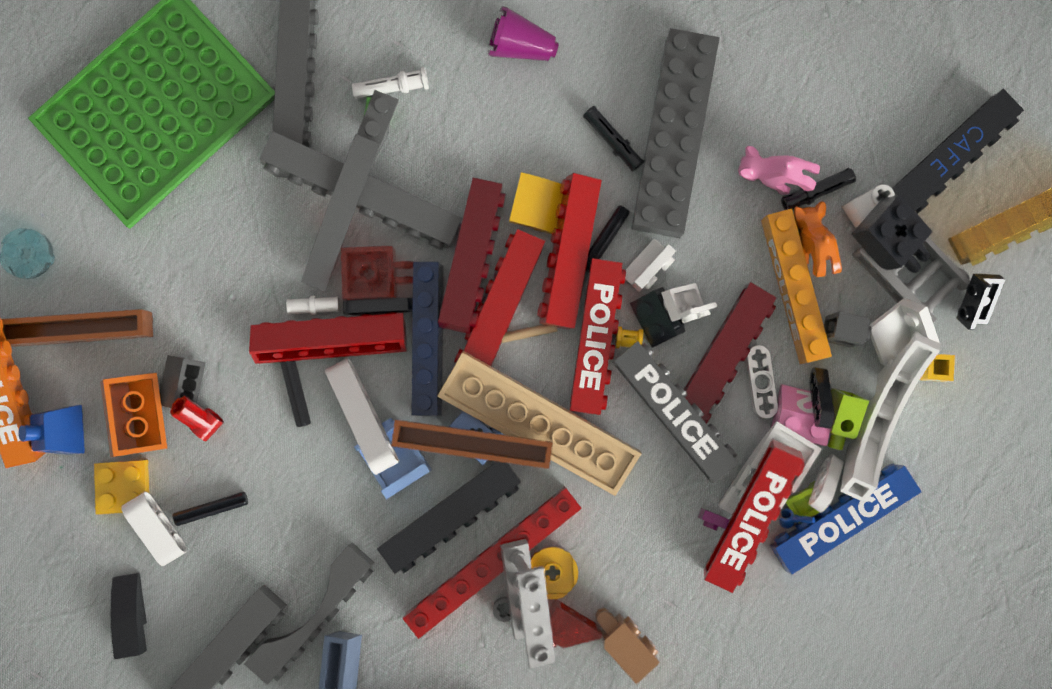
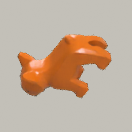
[794,201,842,277]

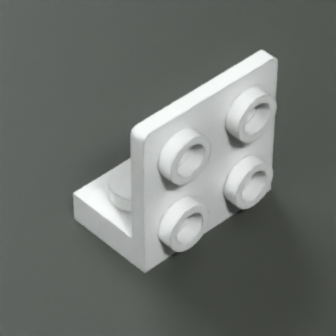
[869,298,939,366]

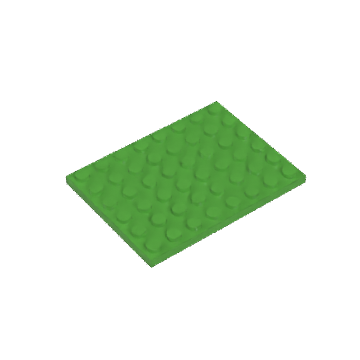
[28,0,275,229]

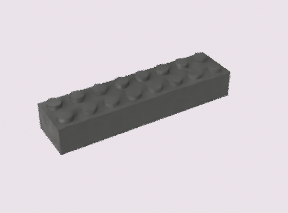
[631,28,720,239]

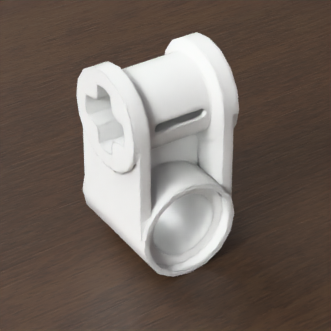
[842,185,895,228]

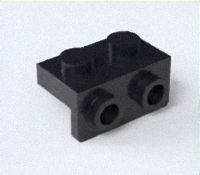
[956,274,1006,330]
[630,287,685,348]

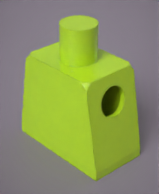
[828,388,869,450]

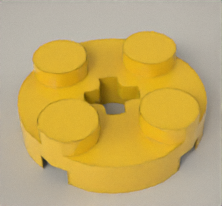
[530,546,578,599]

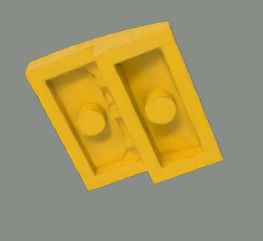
[509,172,563,234]

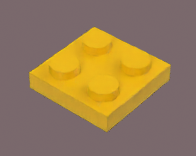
[94,460,149,515]

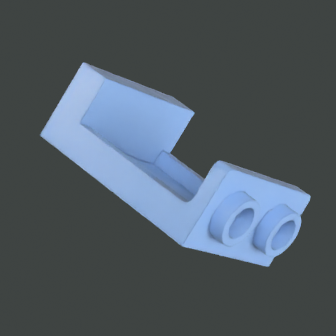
[354,418,432,499]

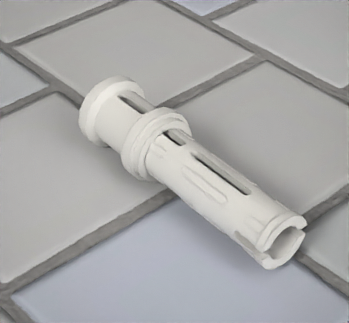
[352,67,429,99]

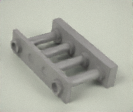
[852,237,970,322]
[500,539,555,669]

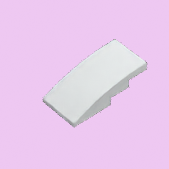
[718,421,822,514]

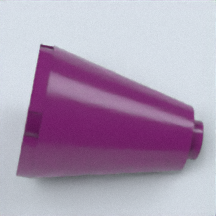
[487,6,559,61]

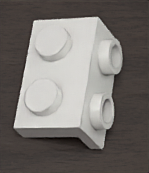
[625,239,676,292]
[662,283,717,323]

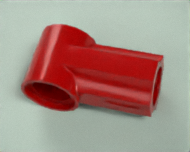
[170,396,224,442]

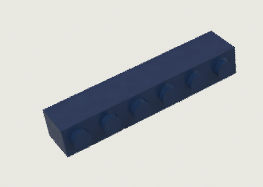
[412,262,443,416]

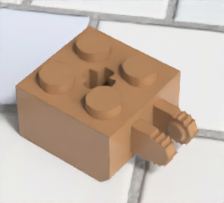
[595,608,660,685]

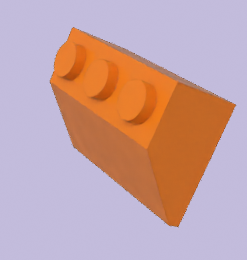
[100,373,167,457]

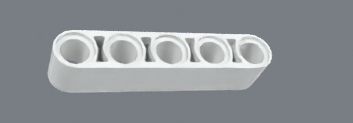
[325,357,399,475]

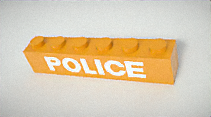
[761,209,832,364]

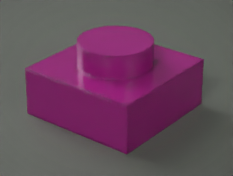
[698,508,729,531]

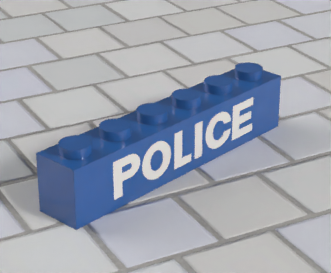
[769,463,922,575]

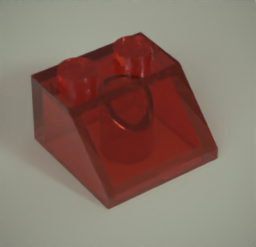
[549,599,603,648]

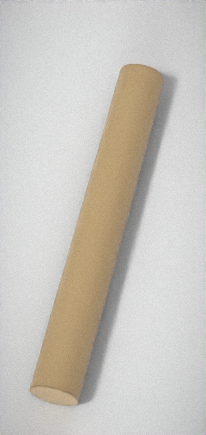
[502,325,558,343]

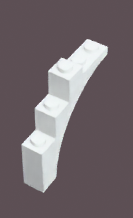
[840,333,941,502]

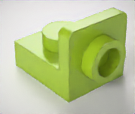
[786,481,826,523]

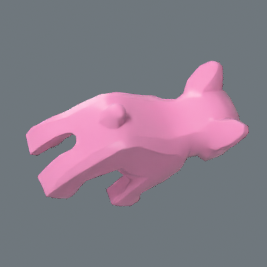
[738,146,820,195]

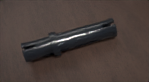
[583,106,644,172]
[781,168,856,210]

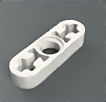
[745,345,778,418]
[808,454,844,513]

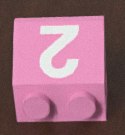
[771,384,831,446]

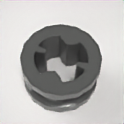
[493,597,511,622]

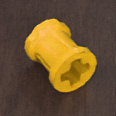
[615,326,643,349]

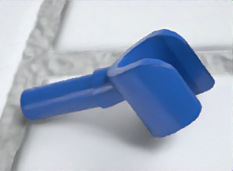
[779,508,815,529]

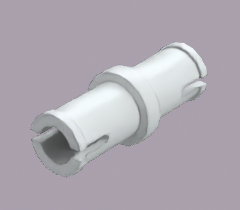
[286,295,339,316]

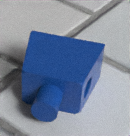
[18,405,85,455]

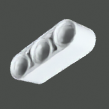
[121,492,187,566]

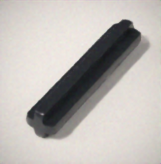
[586,205,630,272]
[280,361,311,427]
[172,492,248,526]

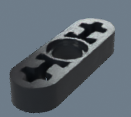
[343,298,413,315]
[809,367,834,429]

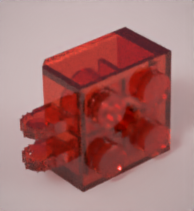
[341,246,413,301]

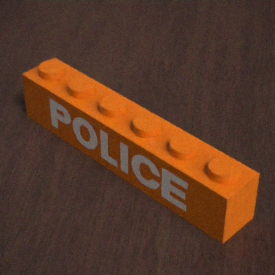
[0,318,45,468]

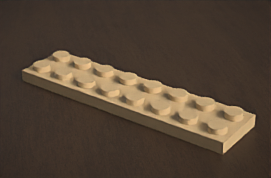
[437,351,642,496]

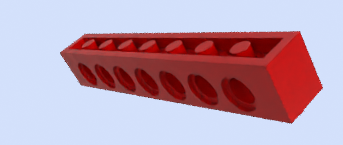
[402,486,582,639]

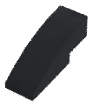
[110,572,147,660]

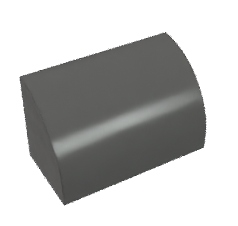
[160,355,206,408]

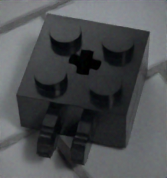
[851,194,933,273]

